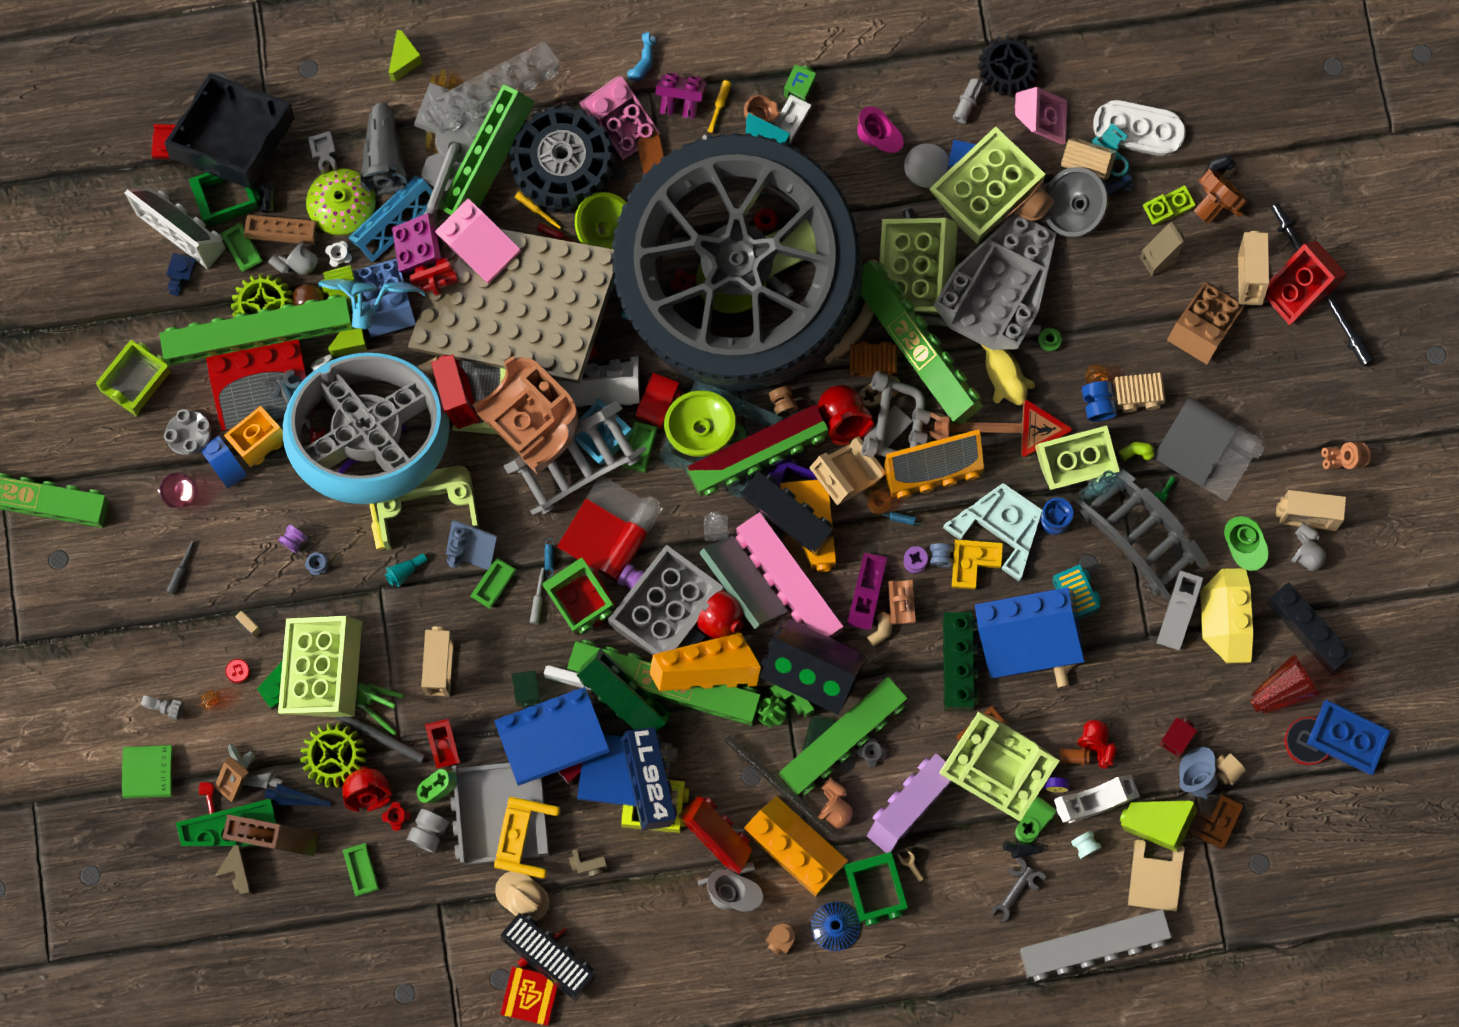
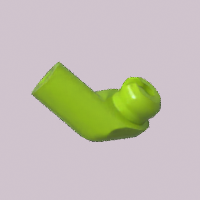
[1118,442,1155,462]

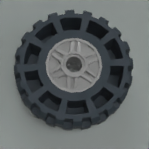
[510,106,615,214]

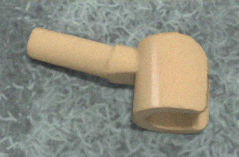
[897,848,924,882]

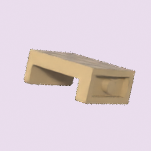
[810,437,886,505]

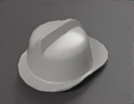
[707,869,763,912]

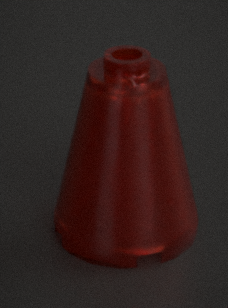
[1249,654,1320,714]

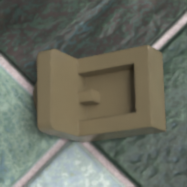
[569,849,607,877]

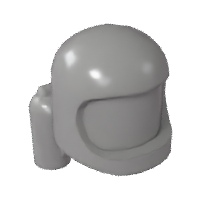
[268,241,318,275]
[1291,522,1326,571]

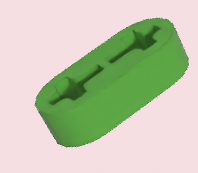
[417,769,457,803]

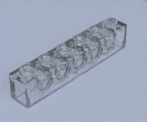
[427,41,560,134]

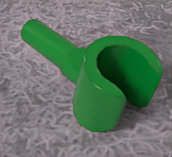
[1154,477,1176,504]

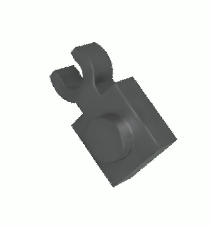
[308,131,337,174]

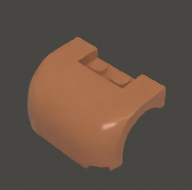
[472,356,578,475]

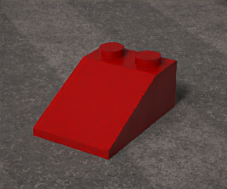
[1265,241,1347,326]

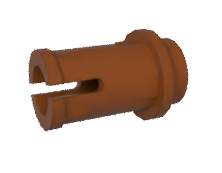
[1060,747,1089,766]

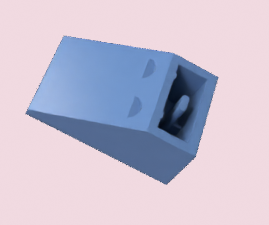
[353,259,416,337]

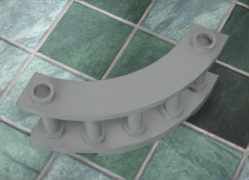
[504,401,647,515]

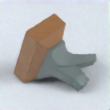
[214,744,256,802]

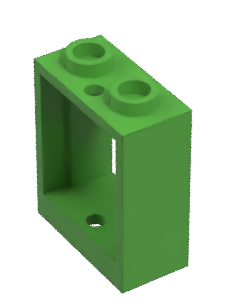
[542,558,616,635]

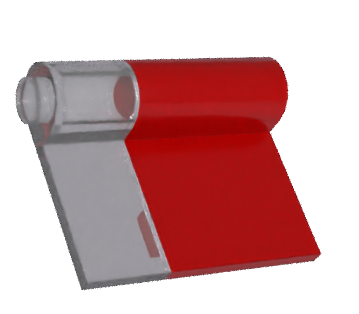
[557,475,662,582]

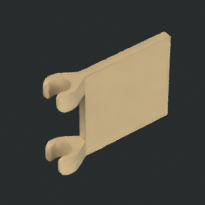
[1128,840,1184,912]

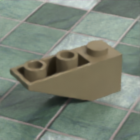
[1140,222,1184,276]

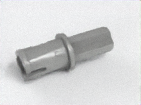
[953,78,983,124]

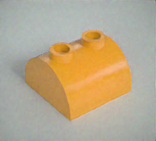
[224,406,284,467]

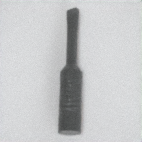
[166,541,195,595]

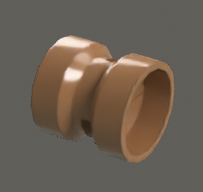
[769,386,798,417]

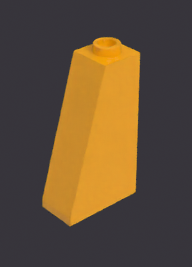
[780,480,836,572]

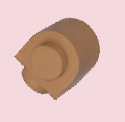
[766,924,795,955]

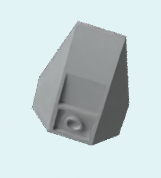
[934,214,1056,350]

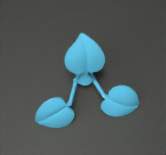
[318,279,425,329]

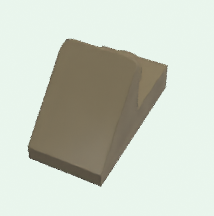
[216,845,253,897]

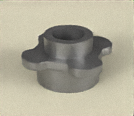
[857,738,887,767]

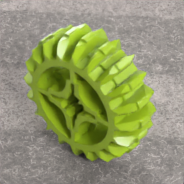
[231,273,293,318]
[300,723,366,788]

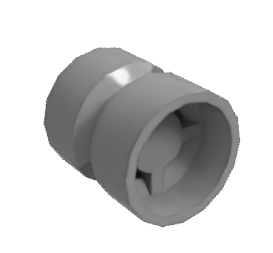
[406,809,449,853]

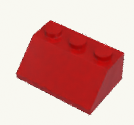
[677,796,752,874]

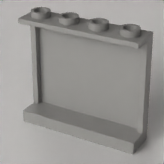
[451,763,550,865]

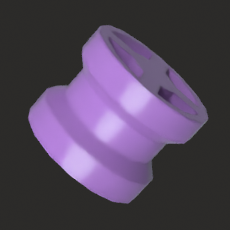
[278,524,308,554]
[903,546,928,574]
[617,563,645,591]

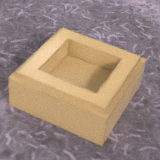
[235,611,261,638]

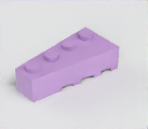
[867,754,952,853]

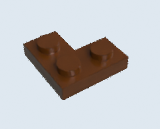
[1187,795,1243,850]

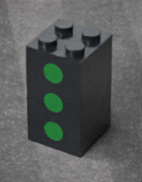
[760,619,868,715]

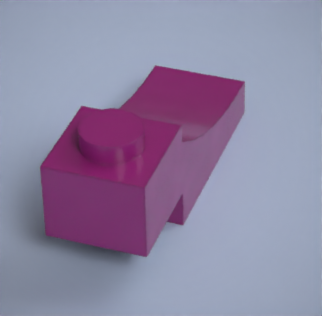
[847,552,887,630]

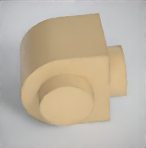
[1215,753,1246,785]

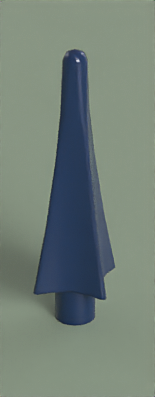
[265,783,332,807]

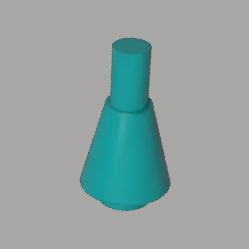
[385,553,427,587]

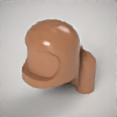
[1321,442,1372,469]
[818,778,853,829]

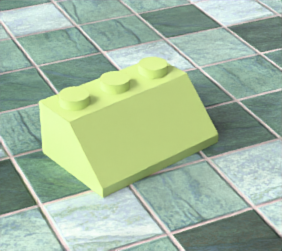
[1035,426,1120,490]

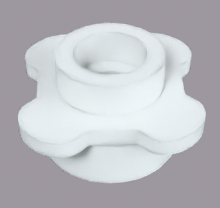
[325,241,352,267]

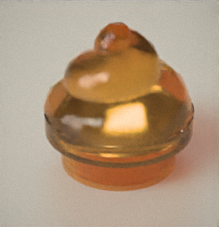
[1084,364,1108,384]

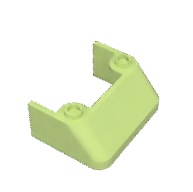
[377,466,480,551]

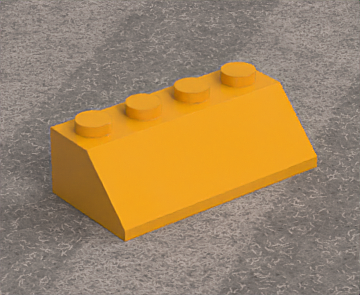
[744,796,848,897]

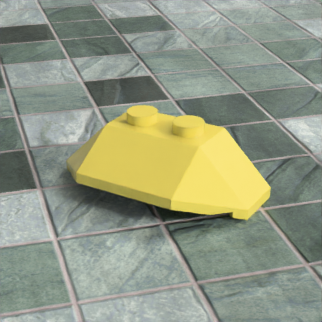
[1200,568,1253,663]

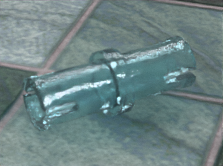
[1079,470,1117,502]

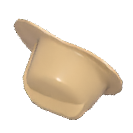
[495,871,550,921]

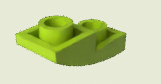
[1143,185,1196,226]

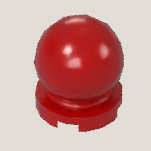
[817,384,873,445]

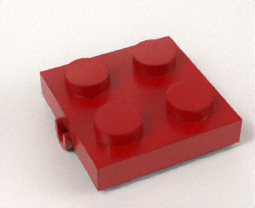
[556,570,617,635]

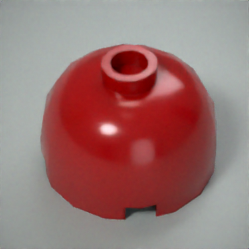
[697,590,744,639]
[343,767,392,812]

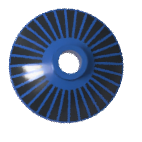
[811,902,860,951]

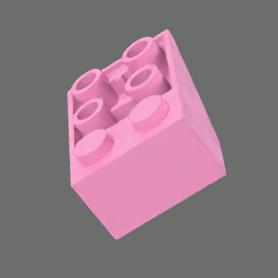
[579,76,660,160]

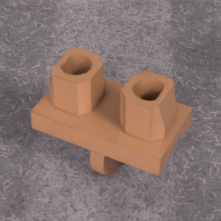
[888,580,916,625]

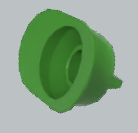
[1224,516,1269,571]

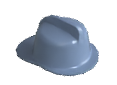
[1179,747,1218,800]

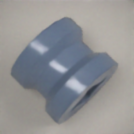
[929,543,953,567]

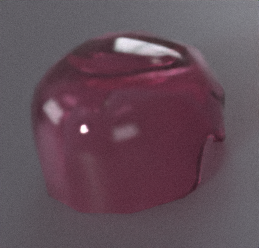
[158,473,198,508]

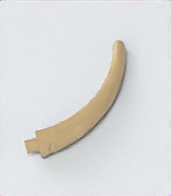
[819,260,878,364]

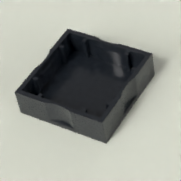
[165,73,295,189]

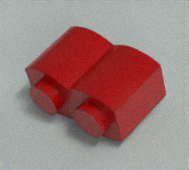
[635,373,682,429]

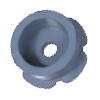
[305,552,329,575]

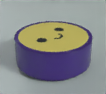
[1045,777,1070,793]

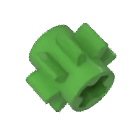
[757,696,786,728]

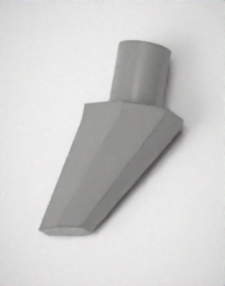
[243,772,283,788]

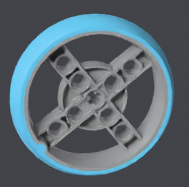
[283,353,449,504]

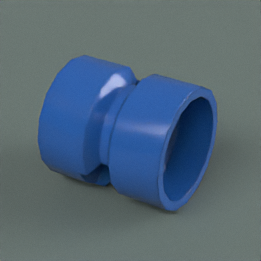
[1081,381,1118,422]
[1040,498,1073,535]

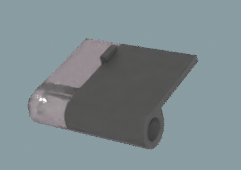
[1154,397,1265,501]

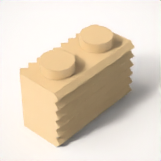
[1061,137,1117,180]
[1113,373,1165,413]

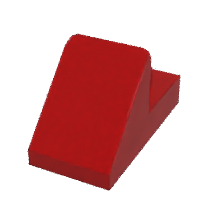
[425,719,460,769]

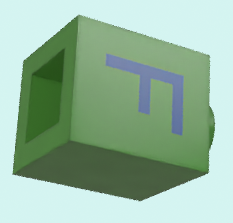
[784,65,816,102]

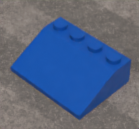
[975,587,1085,679]
[494,687,610,786]

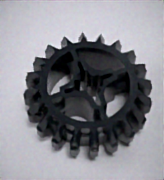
[977,35,1040,97]

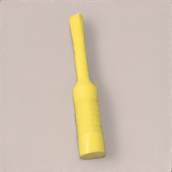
[370,504,385,550]

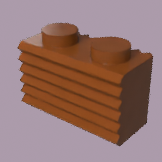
[849,341,897,377]

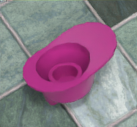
[857,106,904,153]

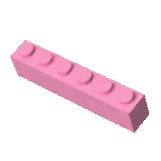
[735,512,843,639]

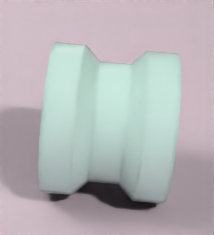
[1071,830,1102,859]

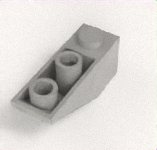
[1156,571,1203,651]

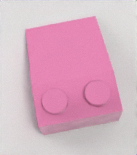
[435,199,521,284]

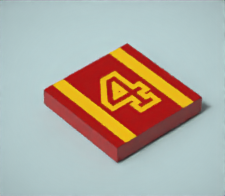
[500,967,558,1026]

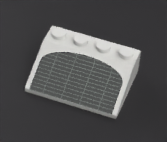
[124,187,226,269]

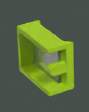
[96,340,171,417]

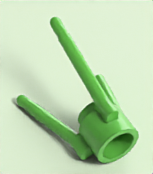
[356,682,404,735]

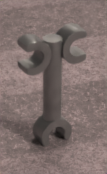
[263,369,310,429]
[990,858,1046,923]

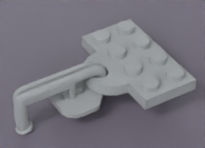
[414,83,492,221]

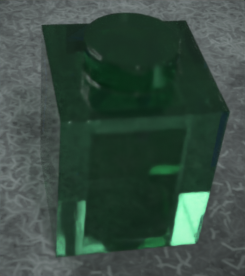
[512,670,541,709]

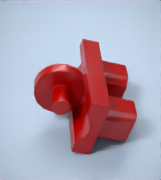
[410,258,458,296]

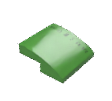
[122,745,173,799]

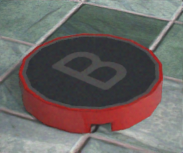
[1284,717,1328,766]

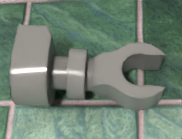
[140,695,184,721]

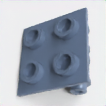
[446,520,497,570]

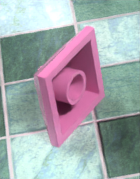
[1015,87,1067,145]

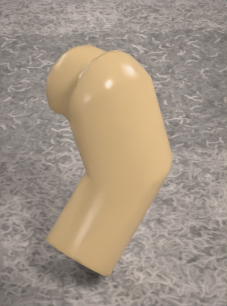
[867,612,893,647]
[1054,664,1076,688]

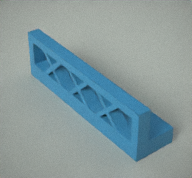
[348,175,433,262]

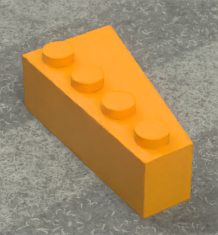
[650,632,761,691]

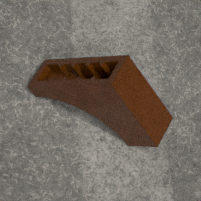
[223,815,319,856]

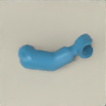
[627,32,657,81]

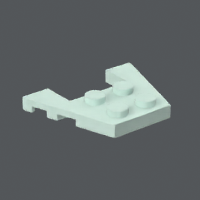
[943,483,1042,581]

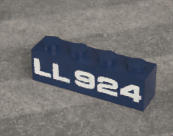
[621,727,677,831]

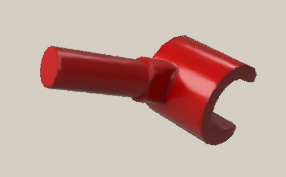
[311,427,325,443]
[199,782,215,814]

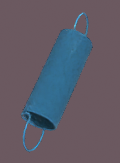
[883,511,922,526]
[545,538,554,577]

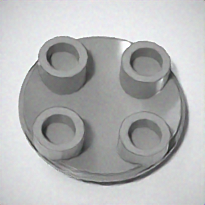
[904,144,949,188]
[164,409,211,455]

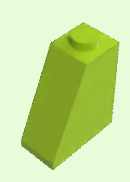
[1120,801,1198,853]

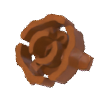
[1194,168,1248,223]

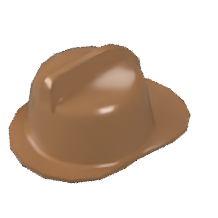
[1003,180,1054,221]

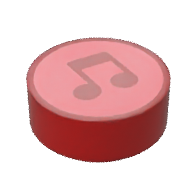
[225,659,250,684]

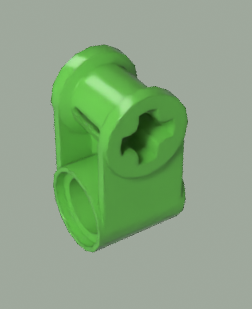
[1015,796,1057,843]

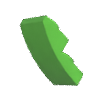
[770,683,814,718]

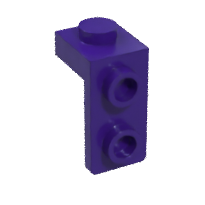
[769,459,818,488]

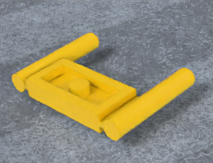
[494,796,561,878]

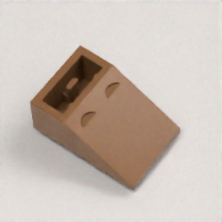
[1167,282,1245,364]

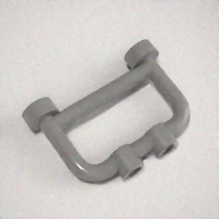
[861,371,931,458]

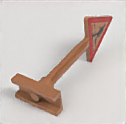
[929,400,1072,457]

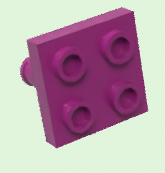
[655,73,708,119]
[392,213,441,273]

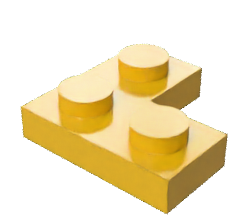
[951,540,1003,590]

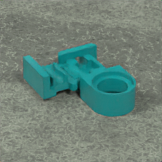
[1092,123,1130,177]

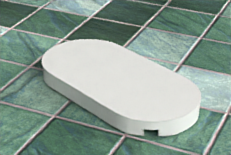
[1093,100,1186,156]

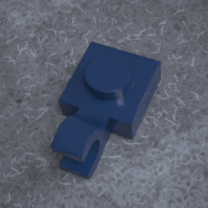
[166,253,197,296]

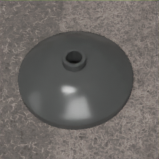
[1044,167,1109,237]

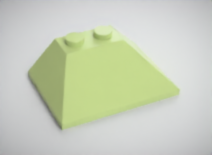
[939,712,1059,821]

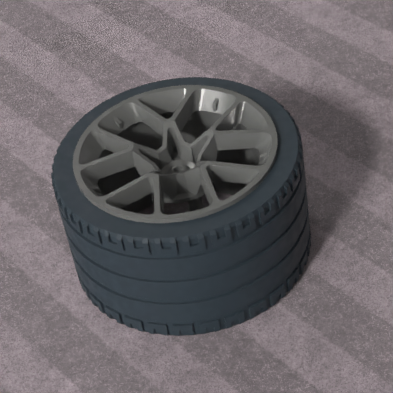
[612,133,863,391]

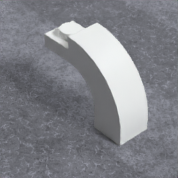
[1054,774,1140,823]

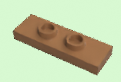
[244,215,317,245]

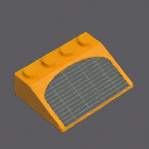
[884,429,984,500]

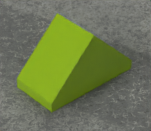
[389,30,422,81]
[328,314,367,357]

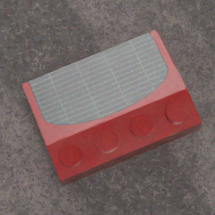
[206,339,314,431]

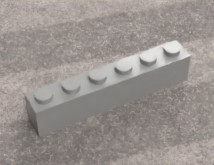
[1019,909,1171,982]

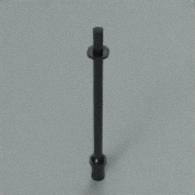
[1271,203,1375,367]

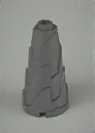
[360,103,407,194]

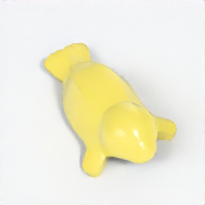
[980,344,1035,406]

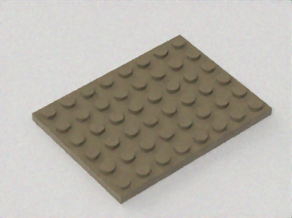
[408,229,615,384]

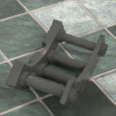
[1075,466,1209,600]

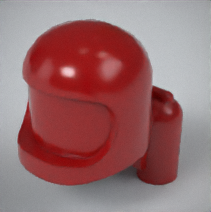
[1077,720,1117,769]

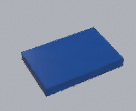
[1307,700,1391,775]

